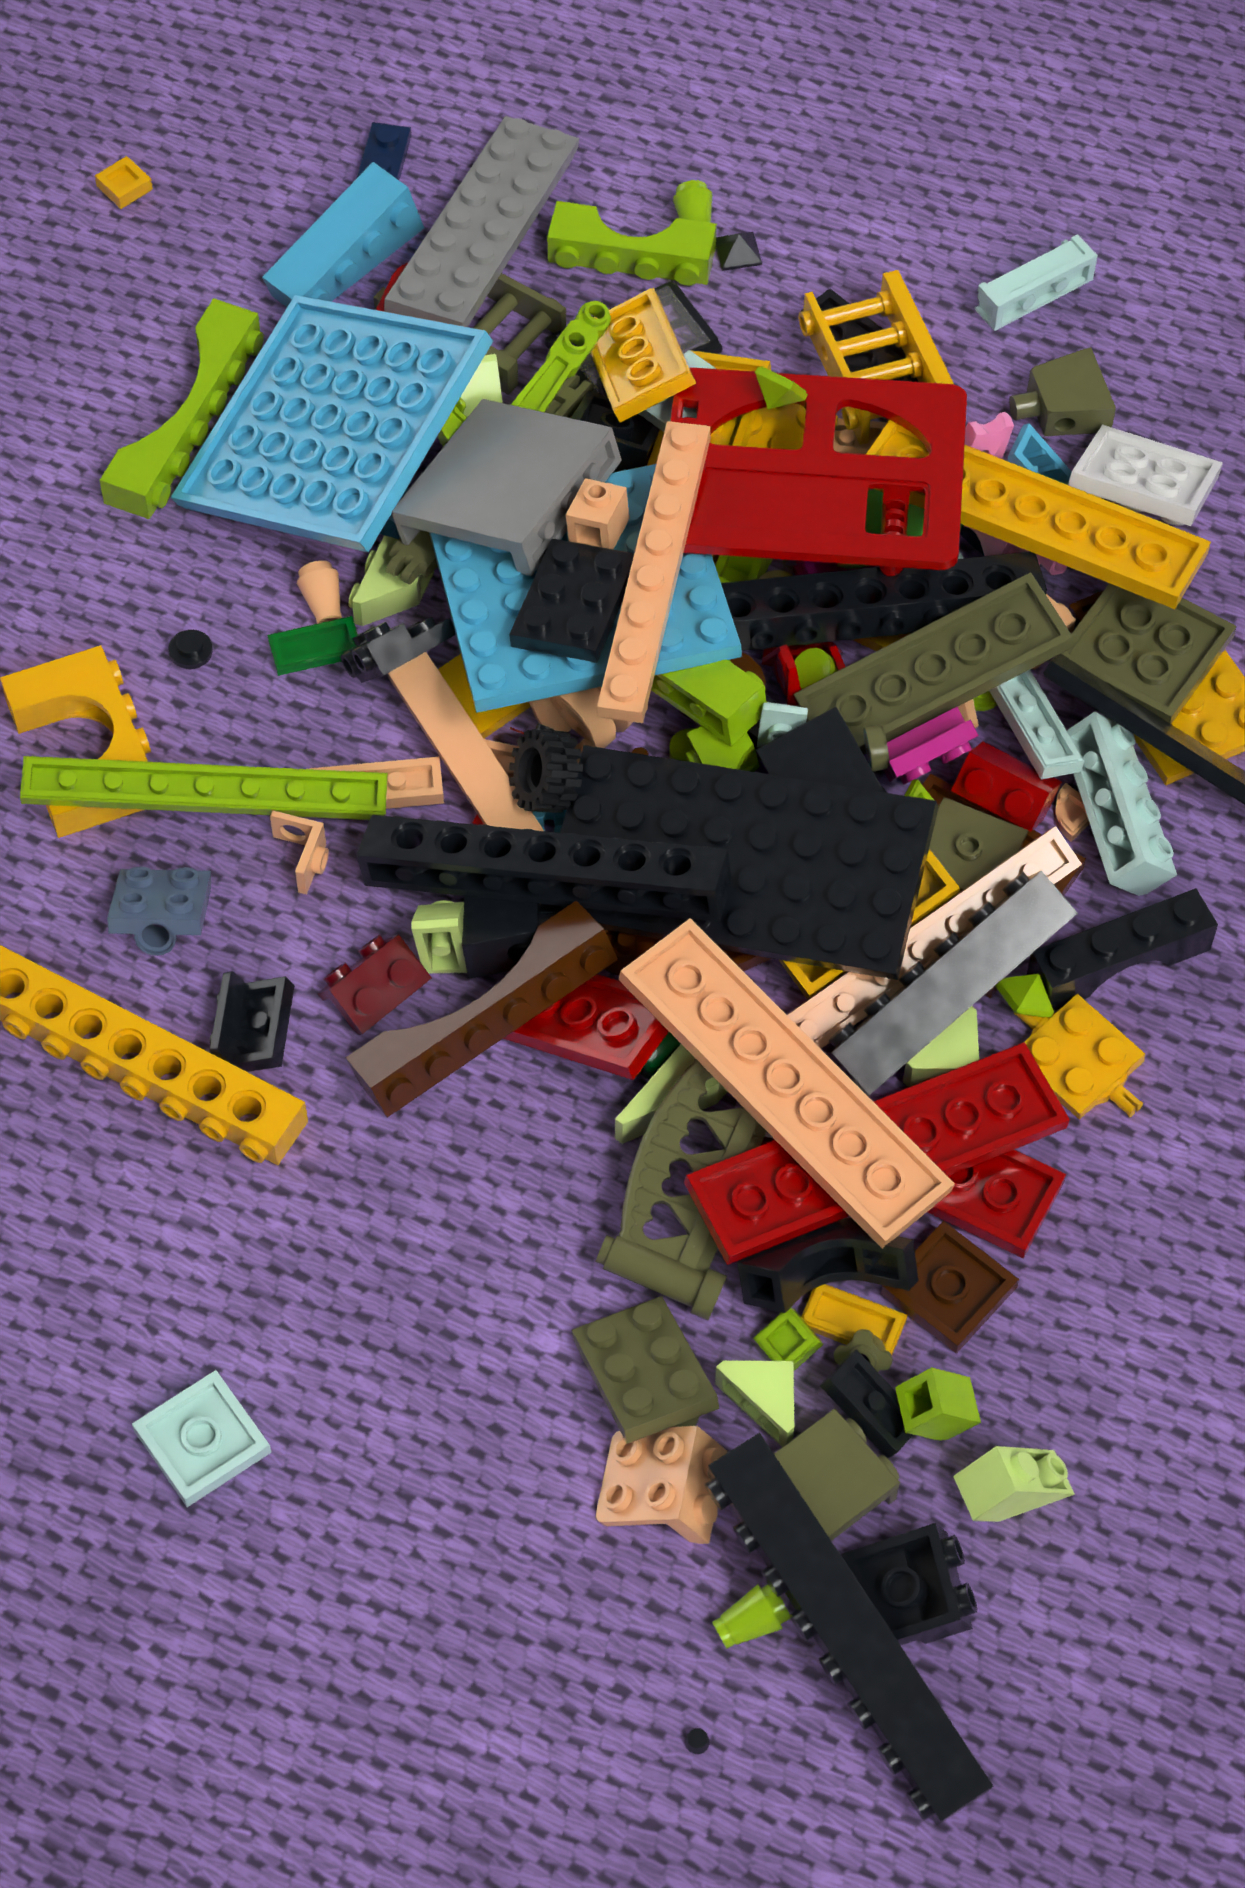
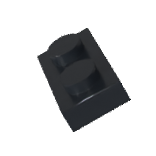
[820,1349,913,1459]

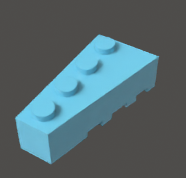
[262,162,424,307]

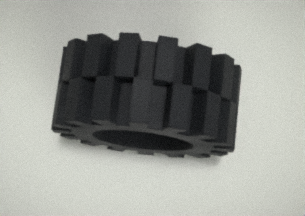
[509,729,583,813]

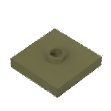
[929,797,1028,893]

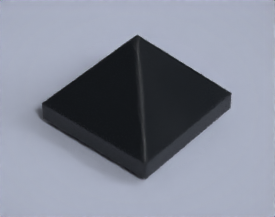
[716,232,762,271]

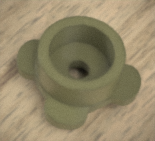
[834,1329,893,1372]

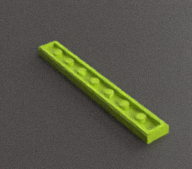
[20,756,387,820]

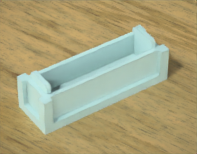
[975,234,1097,331]

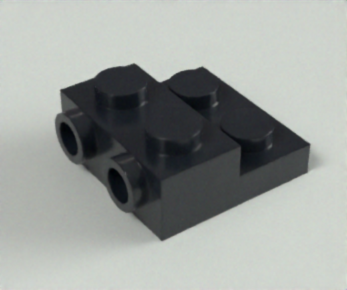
[341,617,456,683]
[841,1523,977,1645]

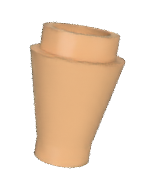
[297,560,342,624]

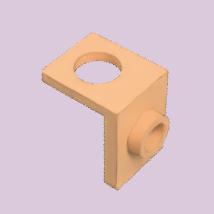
[270,811,329,895]

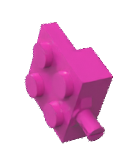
[883,707,979,785]

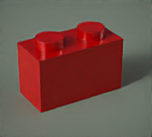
[951,741,1062,832]

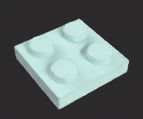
[132,1370,272,1507]

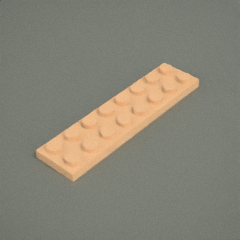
[619,918,955,1249]

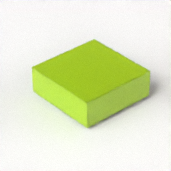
[753,1307,824,1371]

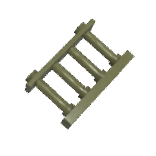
[373,273,566,395]

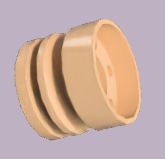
[529,687,648,759]

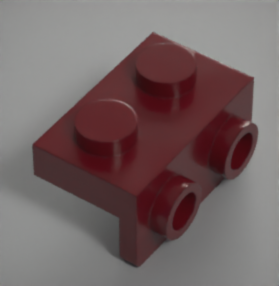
[317,934,432,1035]

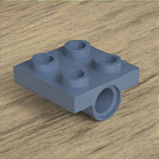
[107,867,211,956]

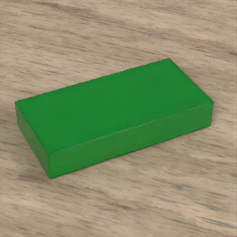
[268,616,358,676]

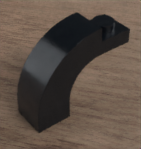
[737,1218,919,1313]

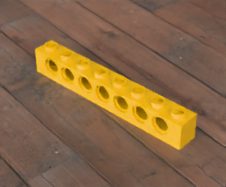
[0,945,308,1165]

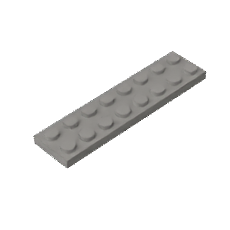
[384,116,579,327]

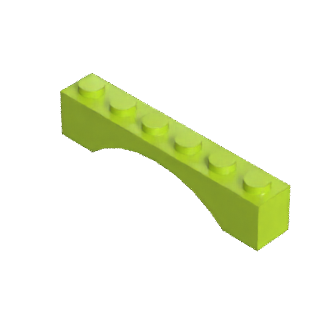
[99,298,264,520]

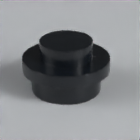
[168,630,213,669]

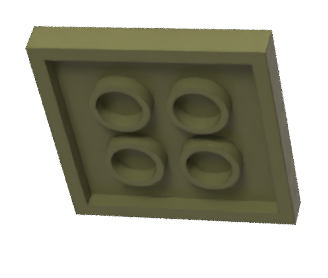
[1055,583,1237,724]

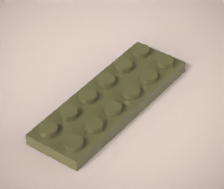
[793,572,1075,755]

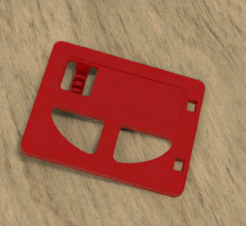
[670,368,967,576]

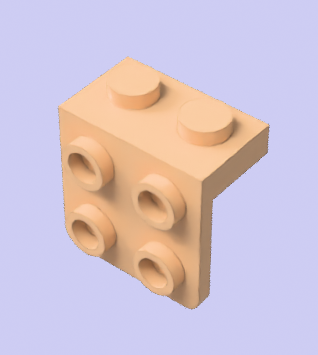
[596,1426,727,1544]

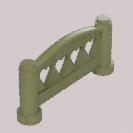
[595,1050,767,1321]

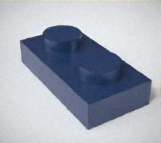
[356,122,412,180]

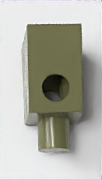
[1009,347,1116,436]

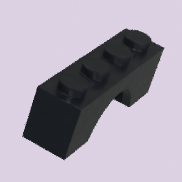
[1026,888,1218,1011]

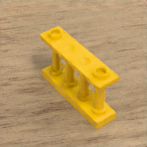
[798,270,954,445]

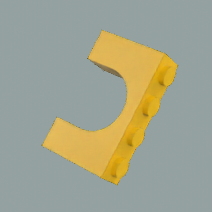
[0,645,151,838]

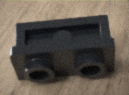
[209,971,295,1072]

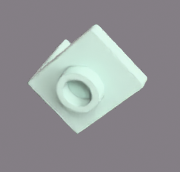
[757,702,808,747]

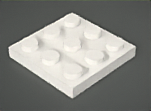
[1068,425,1223,526]

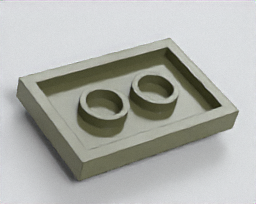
[572,1296,719,1444]

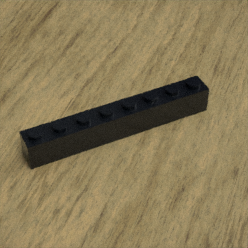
[705,1432,993,1826]

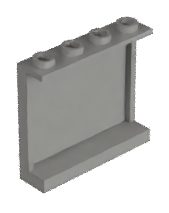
[392,399,622,576]

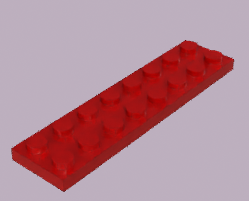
[684,1042,1070,1265]

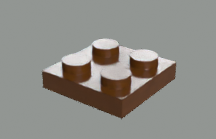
[881,1221,1019,1354]

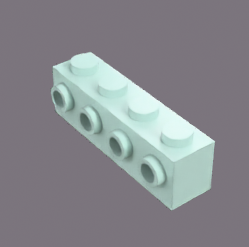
[1067,712,1177,896]

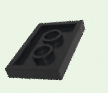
[509,539,634,663]

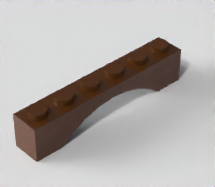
[345,901,618,1118]

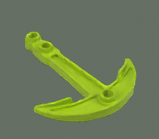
[437,301,611,446]

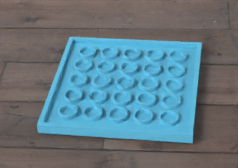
[171,295,493,552]
[429,464,742,713]

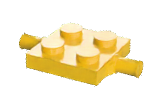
[1014,994,1145,1120]

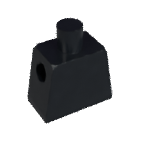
[462,896,561,978]

